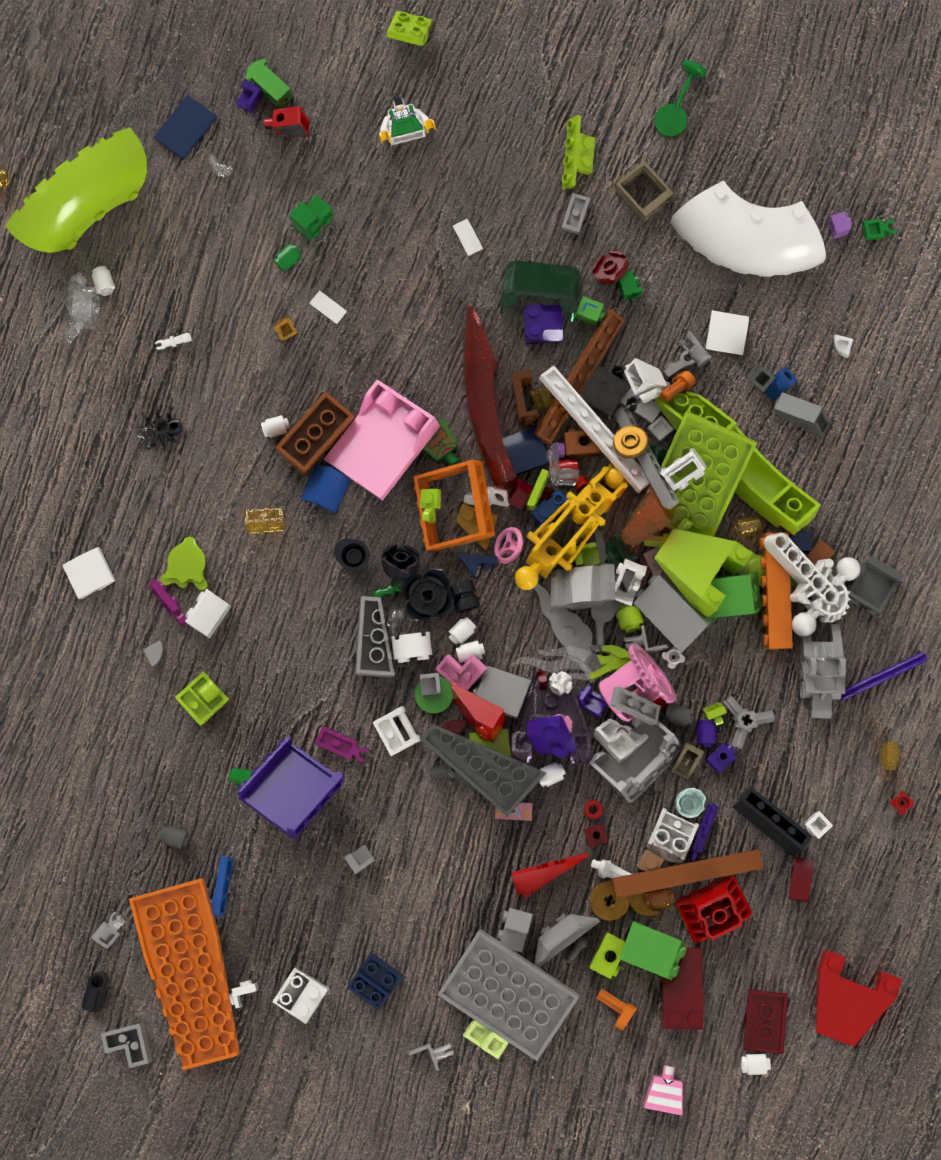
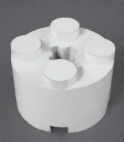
[391,632,432,663]

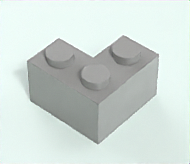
[497,907,533,953]
[101,1022,152,1068]

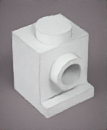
[804,811,833,839]

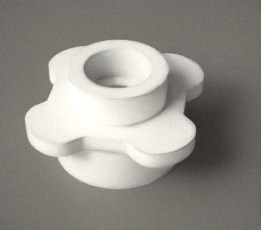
[662,646,685,669]

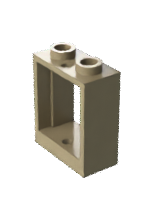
[615,161,674,222]

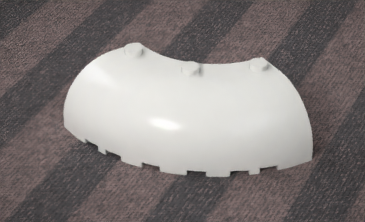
[671,180,826,277]

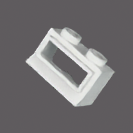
[660,447,707,491]
[615,559,647,606]

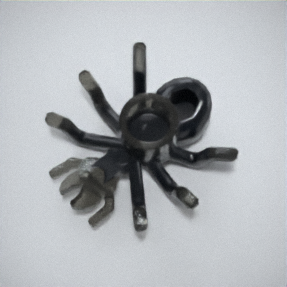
[136,406,183,451]

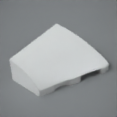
[593,719,649,763]

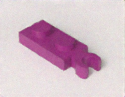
[149,578,187,627]
[315,726,369,762]

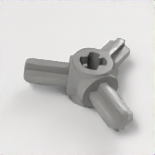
[723,696,775,749]

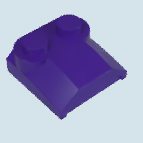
[523,303,563,344]
[527,715,577,758]

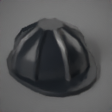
[334,538,370,571]

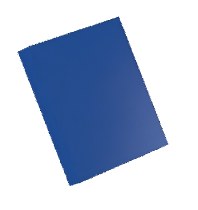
[301,464,351,514]

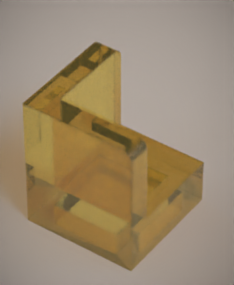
[531,385,555,409]

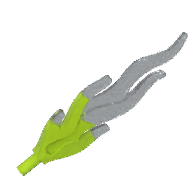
[511,644,655,680]

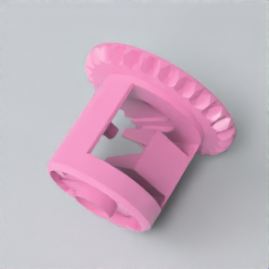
[599,643,676,721]

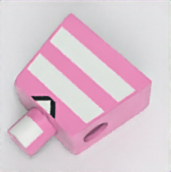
[643,1065,683,1115]

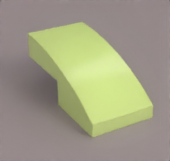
[463,1019,509,1059]

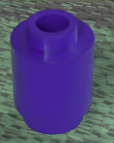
[697,720,717,748]

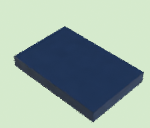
[154,95,217,160]

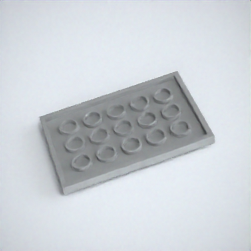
[437,929,580,1061]

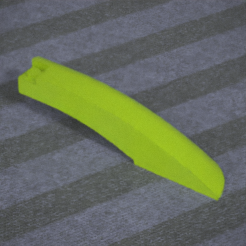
[654,391,821,535]

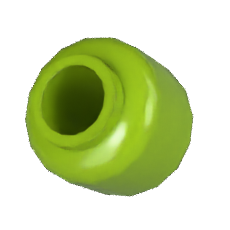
[616,604,644,633]

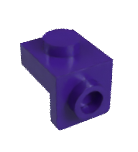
[578,685,608,718]

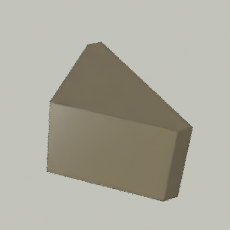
[671,743,704,780]

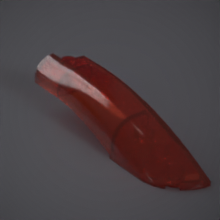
[463,305,517,490]

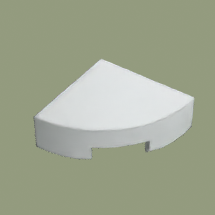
[833,334,853,358]

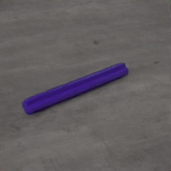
[841,652,928,701]

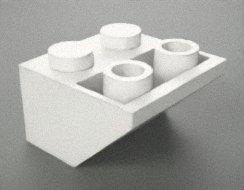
[185,589,231,638]
[273,968,329,1024]

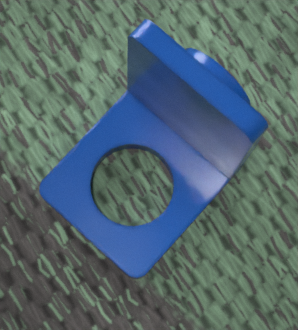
[764,367,798,401]

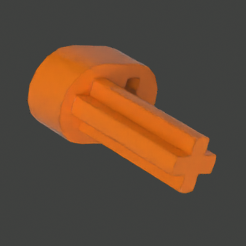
[660,371,696,402]
[596,988,637,1031]

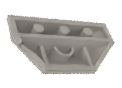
[534,913,600,968]

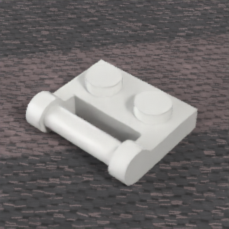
[373,706,421,757]

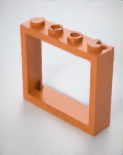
[414,459,495,552]

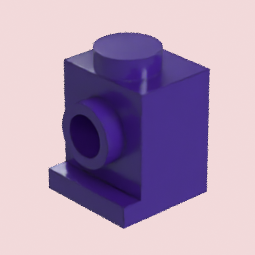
[705,743,737,774]

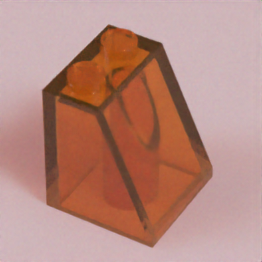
[621,485,673,548]

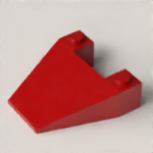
[816,949,903,1047]

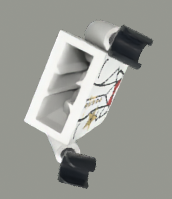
[612,358,670,412]

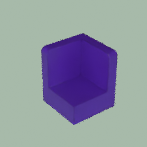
[236,79,263,113]

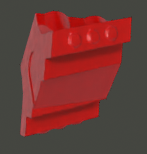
[675,874,753,942]

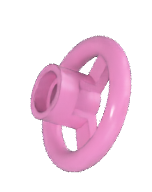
[494,527,523,564]

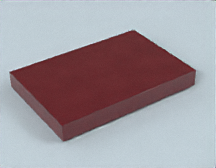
[743,989,788,1054]

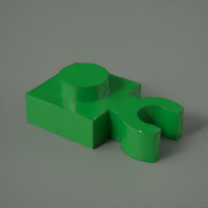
[861,219,896,241]

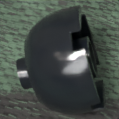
[382,544,420,581]

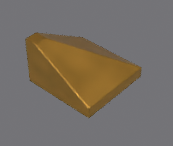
[273,315,298,342]

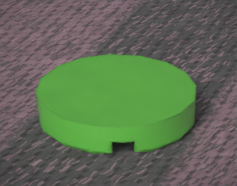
[415,676,453,714]

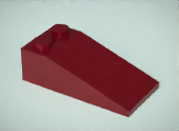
[661,947,703,1030]

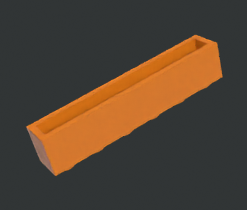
[759,533,793,650]

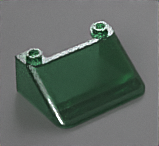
[500,260,580,322]

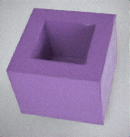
[828,212,852,239]

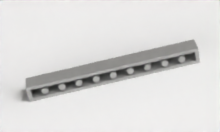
[614,407,679,509]

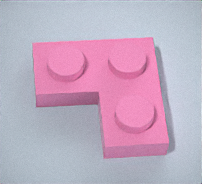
[435,654,487,691]

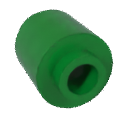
[273,244,301,271]

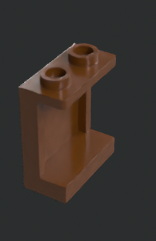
[511,369,538,427]

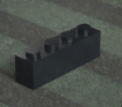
[732,786,812,857]

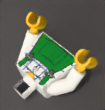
[379,98,436,145]

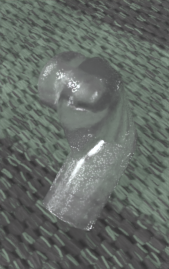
[208,155,233,177]
[388,609,404,637]

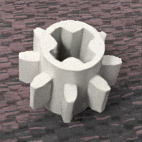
[549,671,573,695]

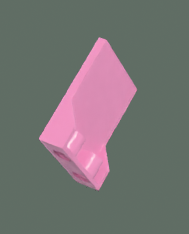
[324,380,440,501]

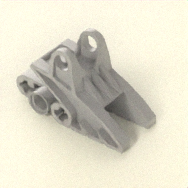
[800,624,846,719]

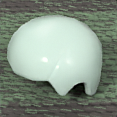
[676,788,706,818]

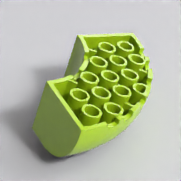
[5,128,147,253]

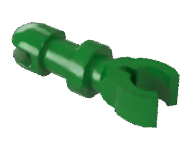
[373,581,402,598]

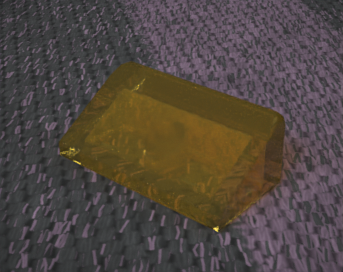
[245,507,284,533]

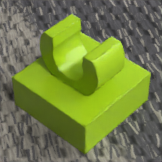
[702,702,727,726]

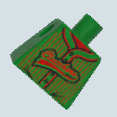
[421,419,460,466]

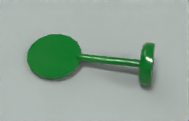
[654,60,707,137]

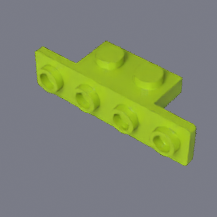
[562,115,595,190]

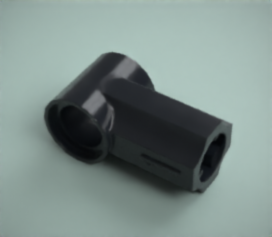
[82,971,109,1012]

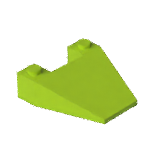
[654,529,752,618]

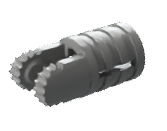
[678,331,712,368]

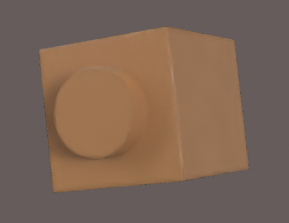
[636,850,664,872]

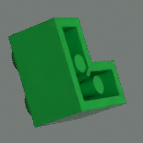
[289,194,334,241]

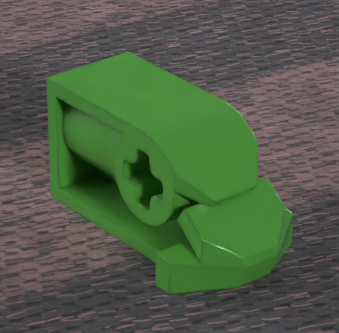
[245,58,293,109]

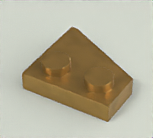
[456,504,498,551]

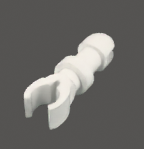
[155,333,192,350]

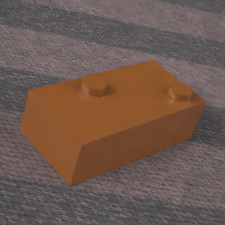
[275,391,354,476]

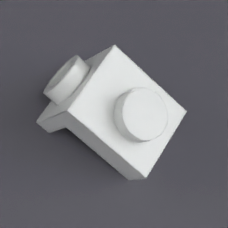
[230,980,259,1009]

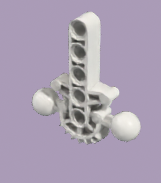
[764,533,861,637]

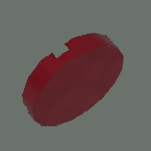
[592,251,629,284]

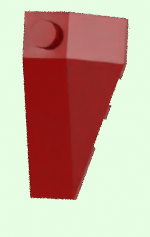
[511,852,588,898]

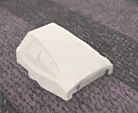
[646,808,699,863]

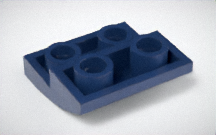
[501,427,550,477]
[347,952,403,1010]

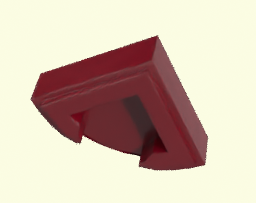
[536,670,547,690]
[441,719,468,735]

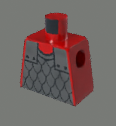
[264,106,310,138]

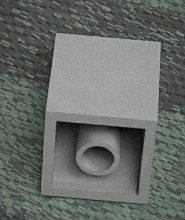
[473,666,531,720]

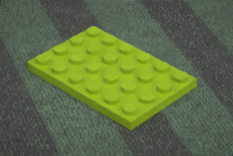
[639,410,757,537]

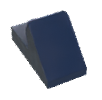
[459,553,497,580]

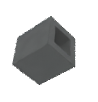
[746,363,776,392]

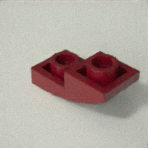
[788,857,815,903]

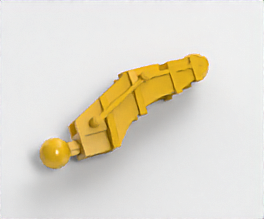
[515,463,629,590]

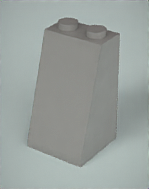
[634,573,713,653]

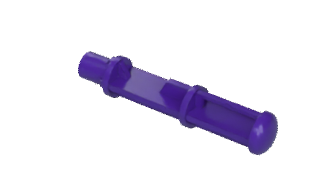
[689,803,719,862]

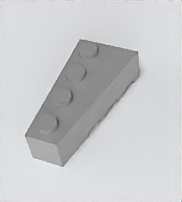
[355,596,395,678]

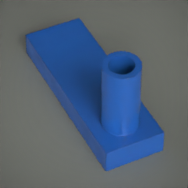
[210,856,234,916]

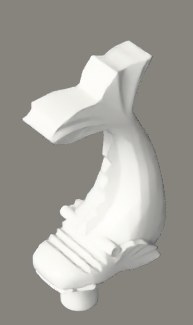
[591,858,631,879]

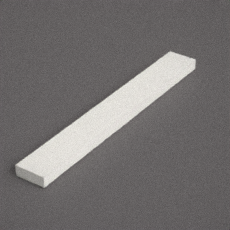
[539,366,650,493]

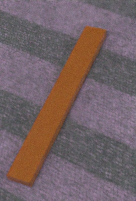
[534,309,625,445]
[611,849,764,898]

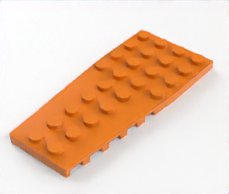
[129,878,240,1070]

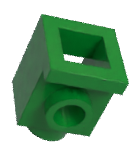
[617,269,643,301]

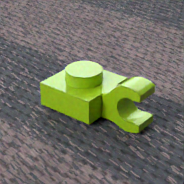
[420,489,441,523]

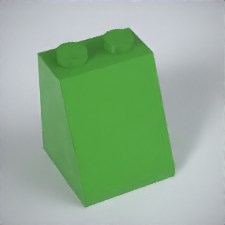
[709,572,763,618]
[619,921,686,980]

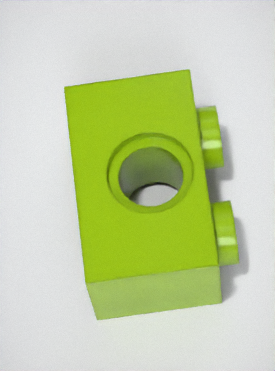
[589,932,625,979]

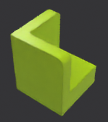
[575,542,600,567]

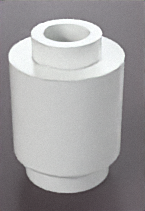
[92,266,115,296]
[261,415,290,438]
[448,617,476,645]
[456,640,485,663]
[539,762,566,787]
[741,1054,771,1075]

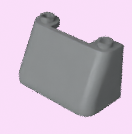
[589,717,683,803]

